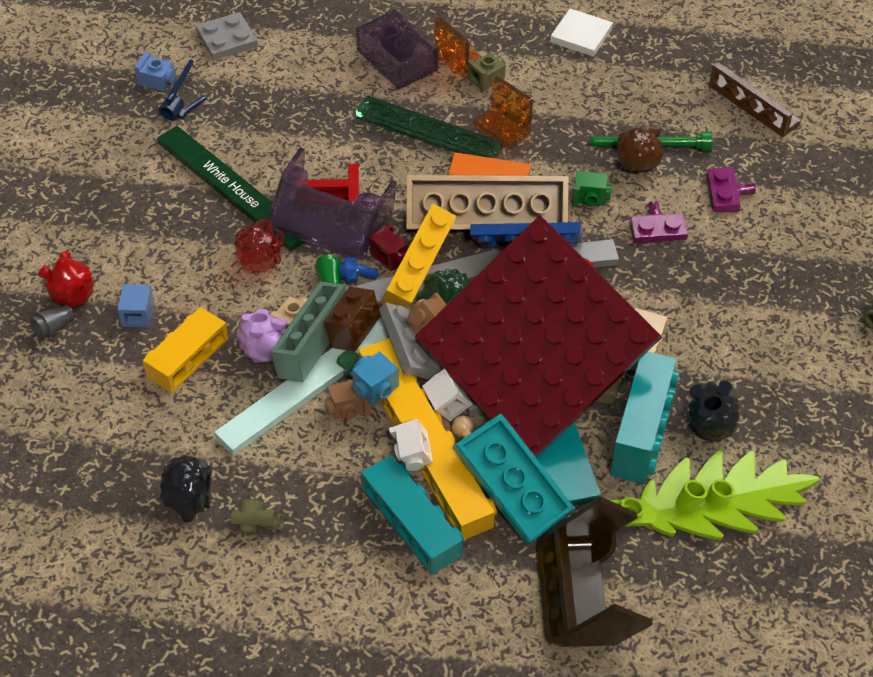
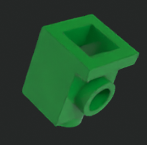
[573,171,612,207]

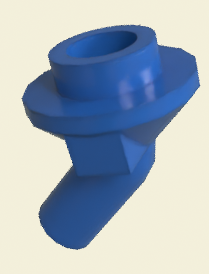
[339,257,378,284]

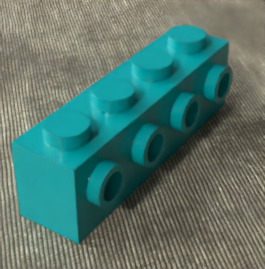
[361,455,464,575]

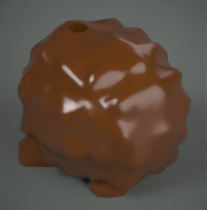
[616,128,664,172]

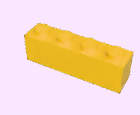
[380,204,457,309]

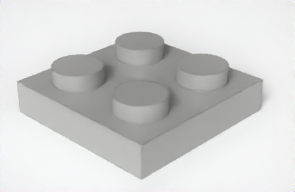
[196,12,258,60]

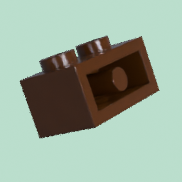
[323,287,381,352]

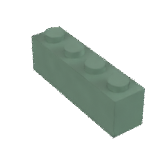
[271,281,346,382]

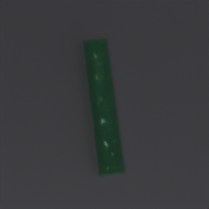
[356,95,503,159]

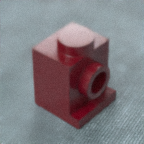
[369,224,408,272]

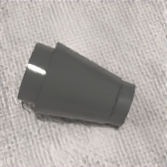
[30,305,74,339]

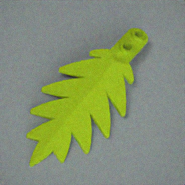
[597,450,820,540]

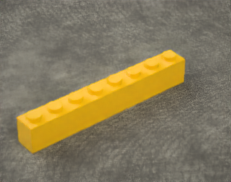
[358,338,497,540]

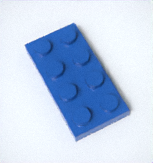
[470,222,583,248]

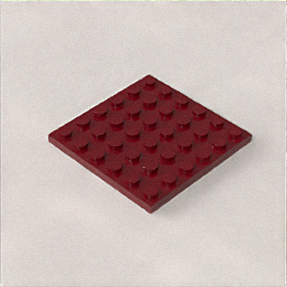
[415,215,662,458]

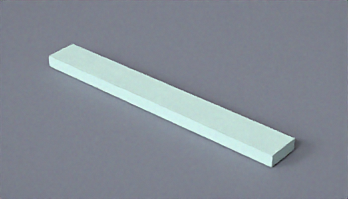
[214,316,390,455]

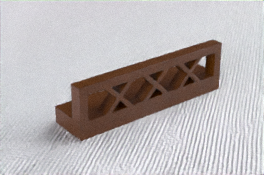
[709,62,801,137]

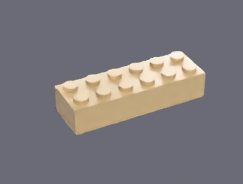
[407,175,569,229]

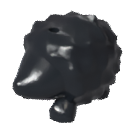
[688,381,739,442]
[160,455,212,523]

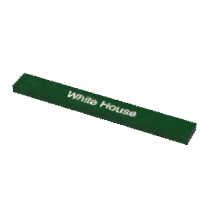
[157,126,311,252]

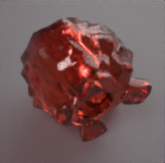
[234,218,285,273]

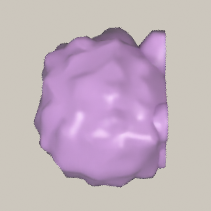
[236,309,287,363]

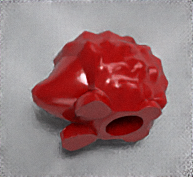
[38,251,94,309]

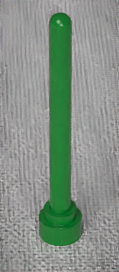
[589,131,713,152]

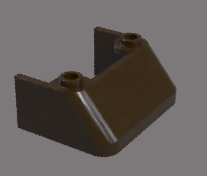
[537,496,653,647]

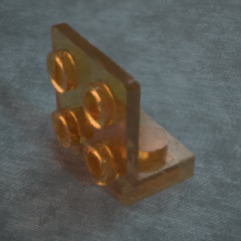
[434,16,482,79]
[474,76,533,150]

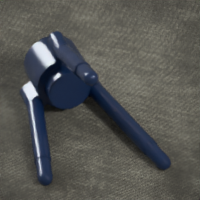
[158,59,207,121]

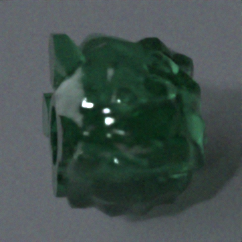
[416,269,471,304]

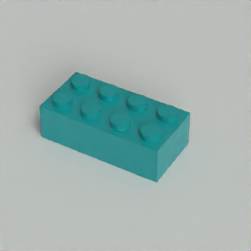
[610,352,680,484]

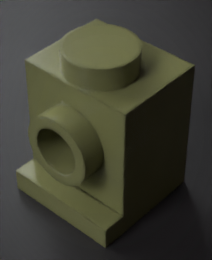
[467,53,506,92]

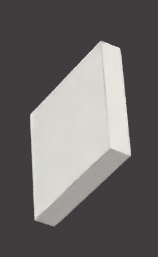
[550,9,613,57]

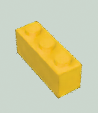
[143,307,228,393]

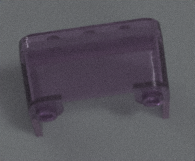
[269,147,397,259]

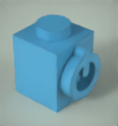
[350,351,399,405]

